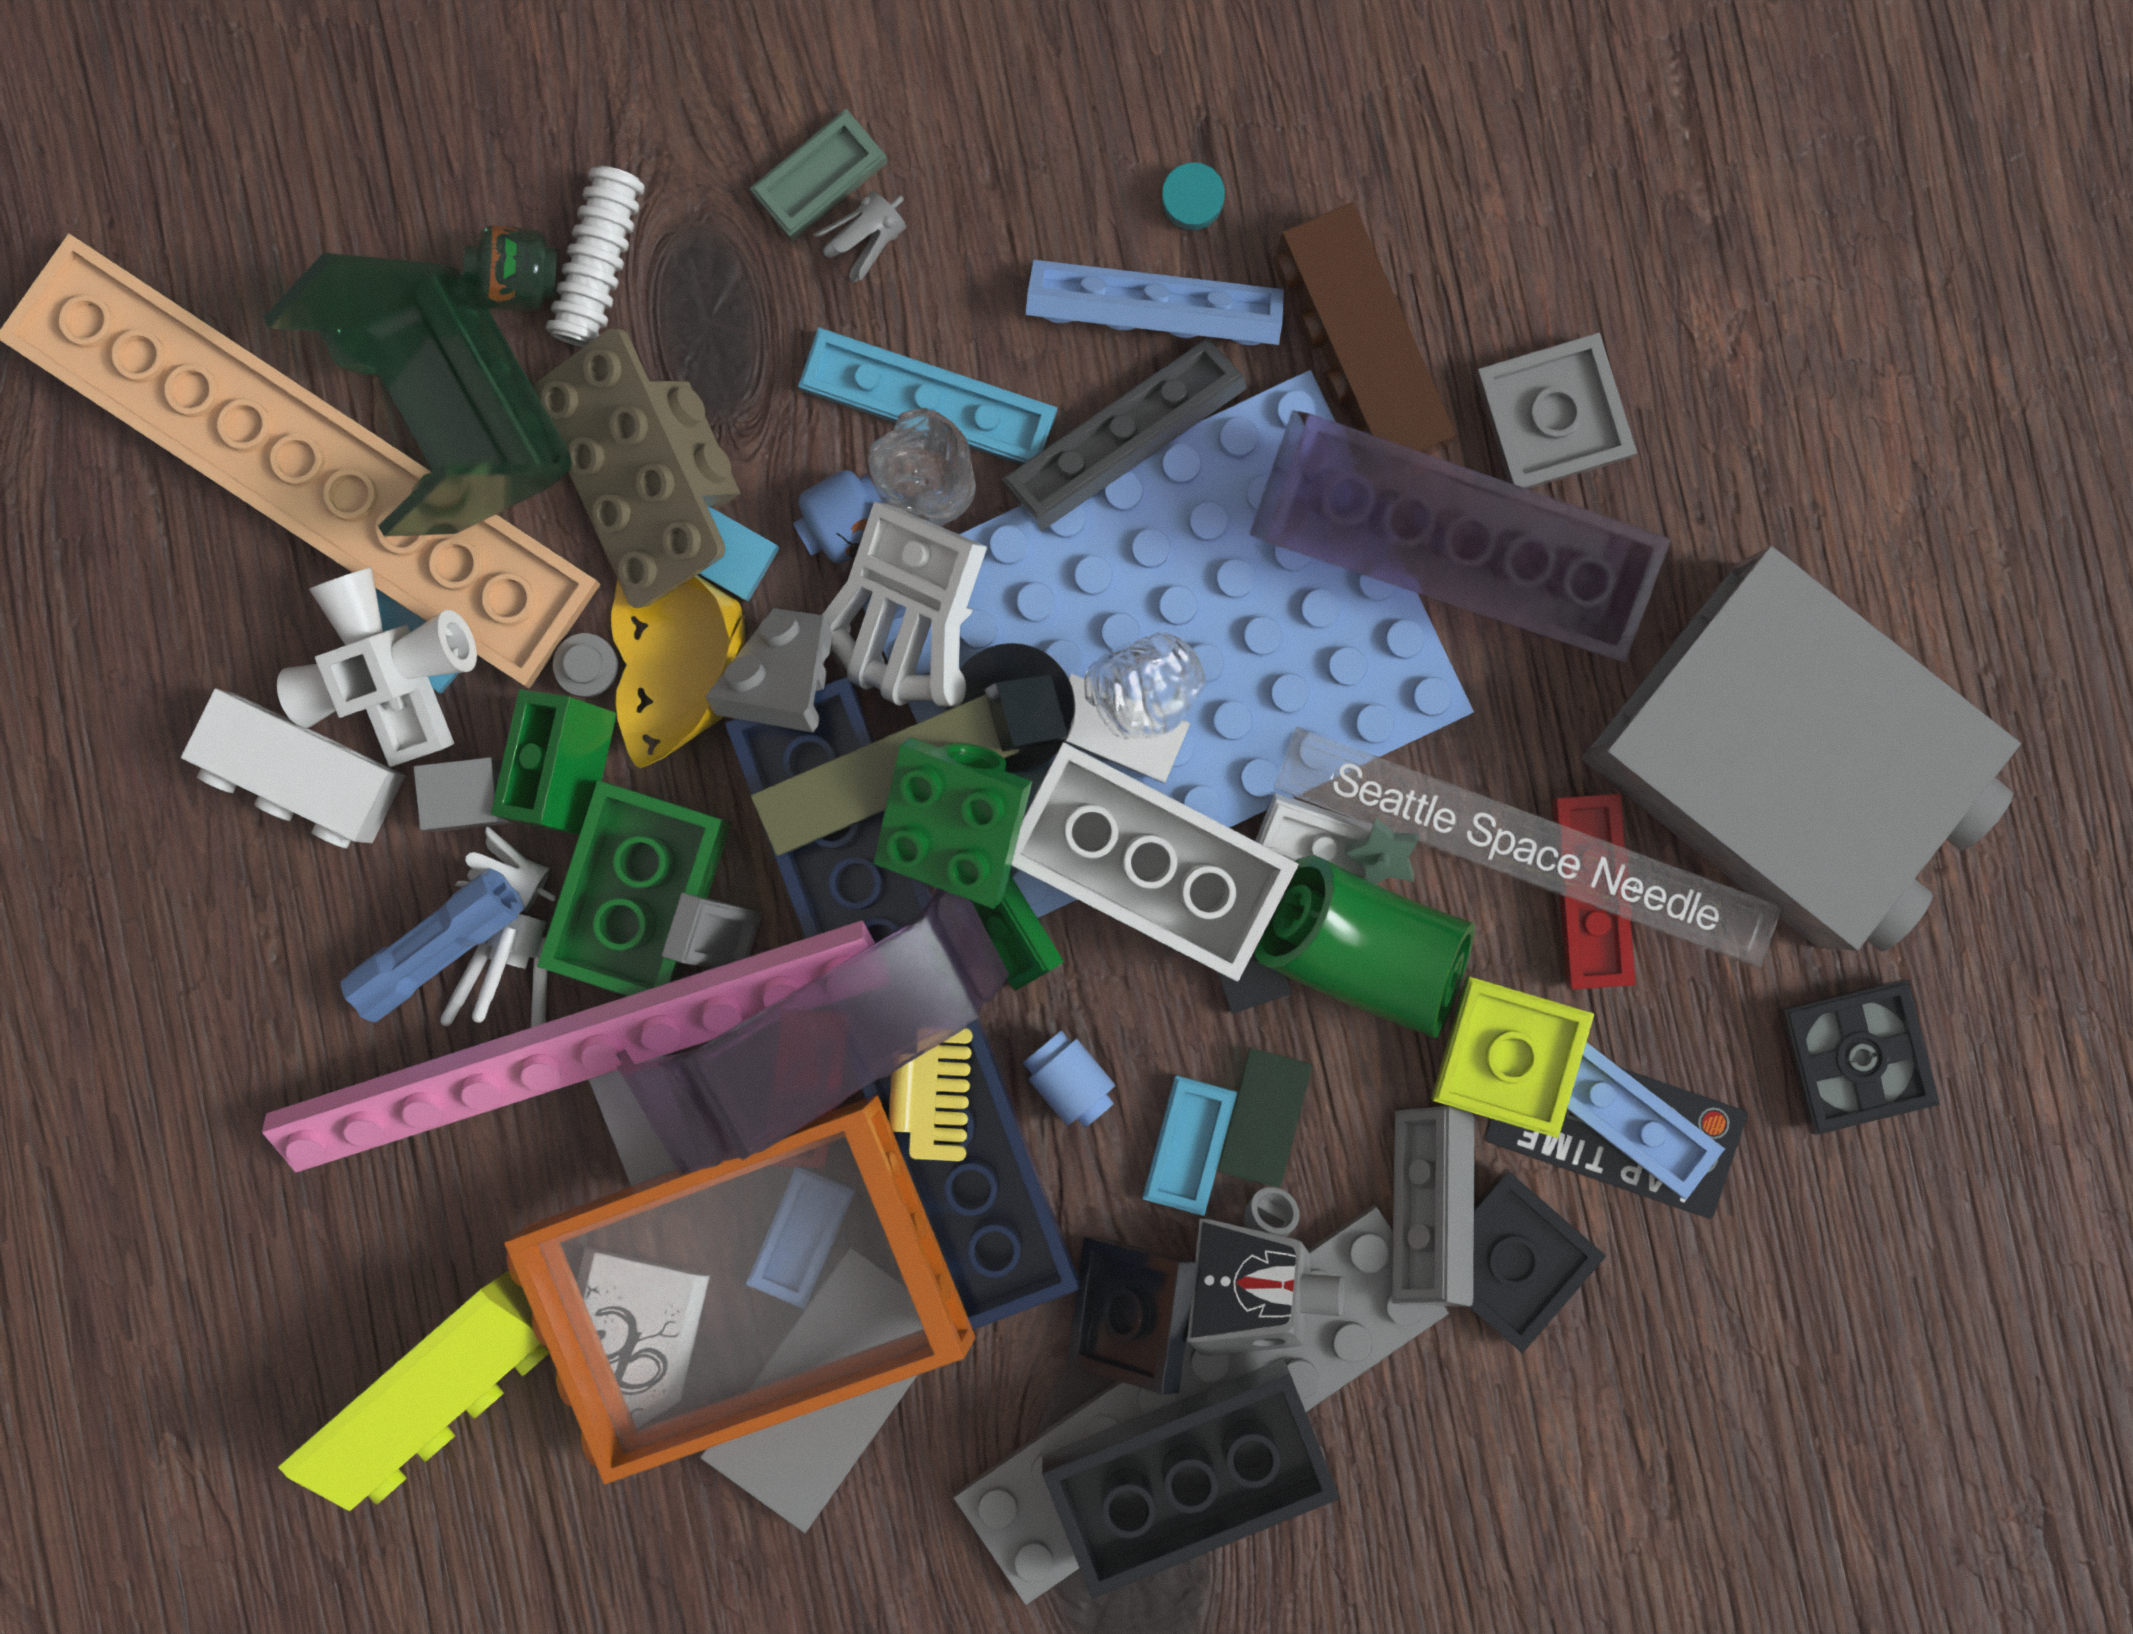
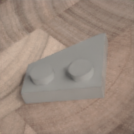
[705,608,833,732]

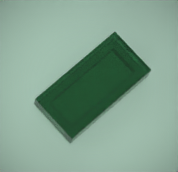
[1217,1047,1313,1188]

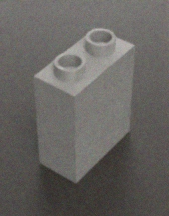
[1580,545,2022,951]

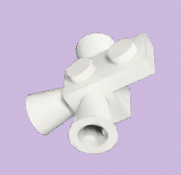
[277,567,477,767]

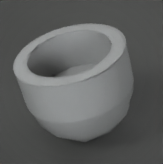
[1244,1187,1300,1237]

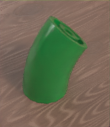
[1253,855,1475,1038]

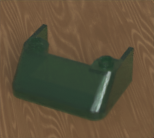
[263,253,572,537]

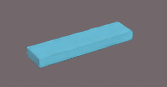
[798,327,1057,465]

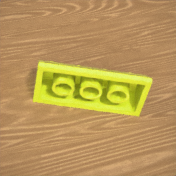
[278,1271,549,1511]

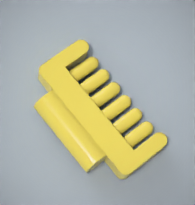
[889,1026,973,1161]

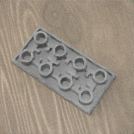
[701,1244,923,1533]

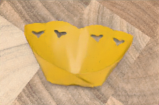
[611,575,746,768]

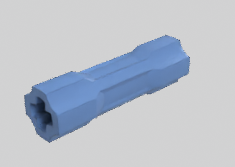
[340,868,524,1023]

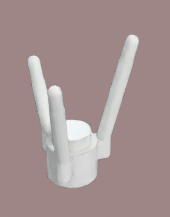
[440,914,548,1027]

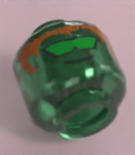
[463,225,557,313]

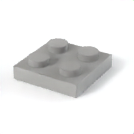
[1474,333,1637,494]

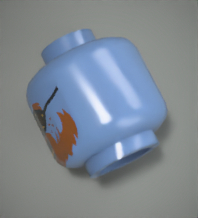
[793,470,884,564]

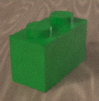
[490,689,617,835]

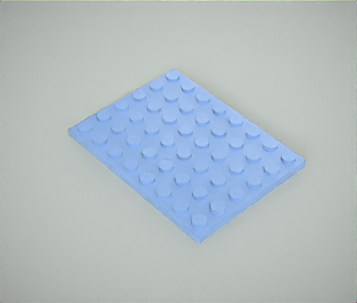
[862,370,1474,918]

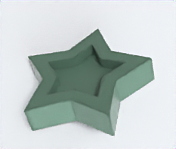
[1344,817,1419,884]

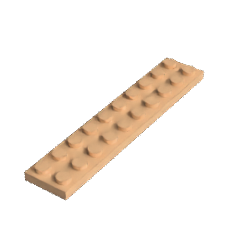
[0,233,601,689]

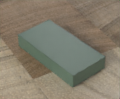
[749,109,888,242]

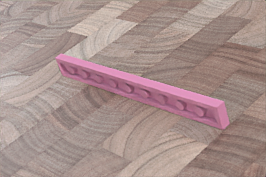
[262,920,888,1173]

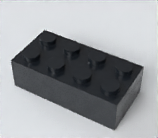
[1042,1359,1340,1599]

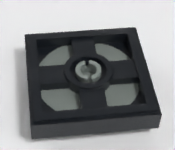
[1778,979,1940,1135]

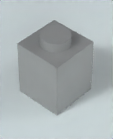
[414,757,512,832]

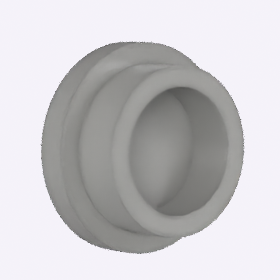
[553,633,618,697]

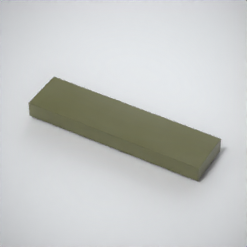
[750,695,1019,857]

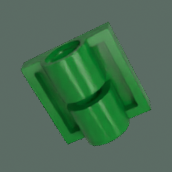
[873,737,1032,909]

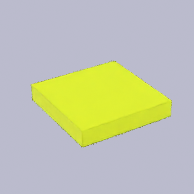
[1431,976,1594,1138]

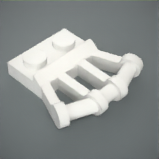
[822,501,987,707]

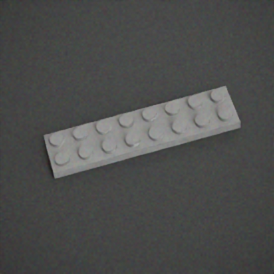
[954,1204,1449,1605]

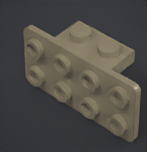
[534,329,741,608]

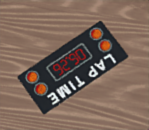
[1486,1067,1747,1219]

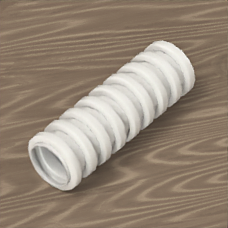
[546,166,645,347]

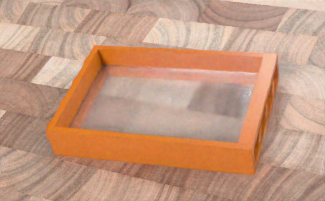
[504,1095,976,1485]

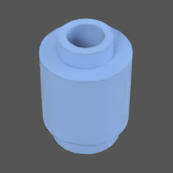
[1023,1030,1116,1128]

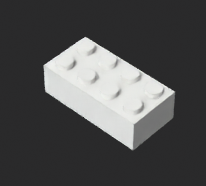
[1012,742,1299,982]

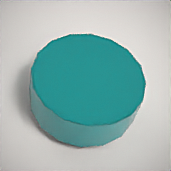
[1162,162,1225,230]

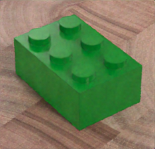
[537,780,732,996]

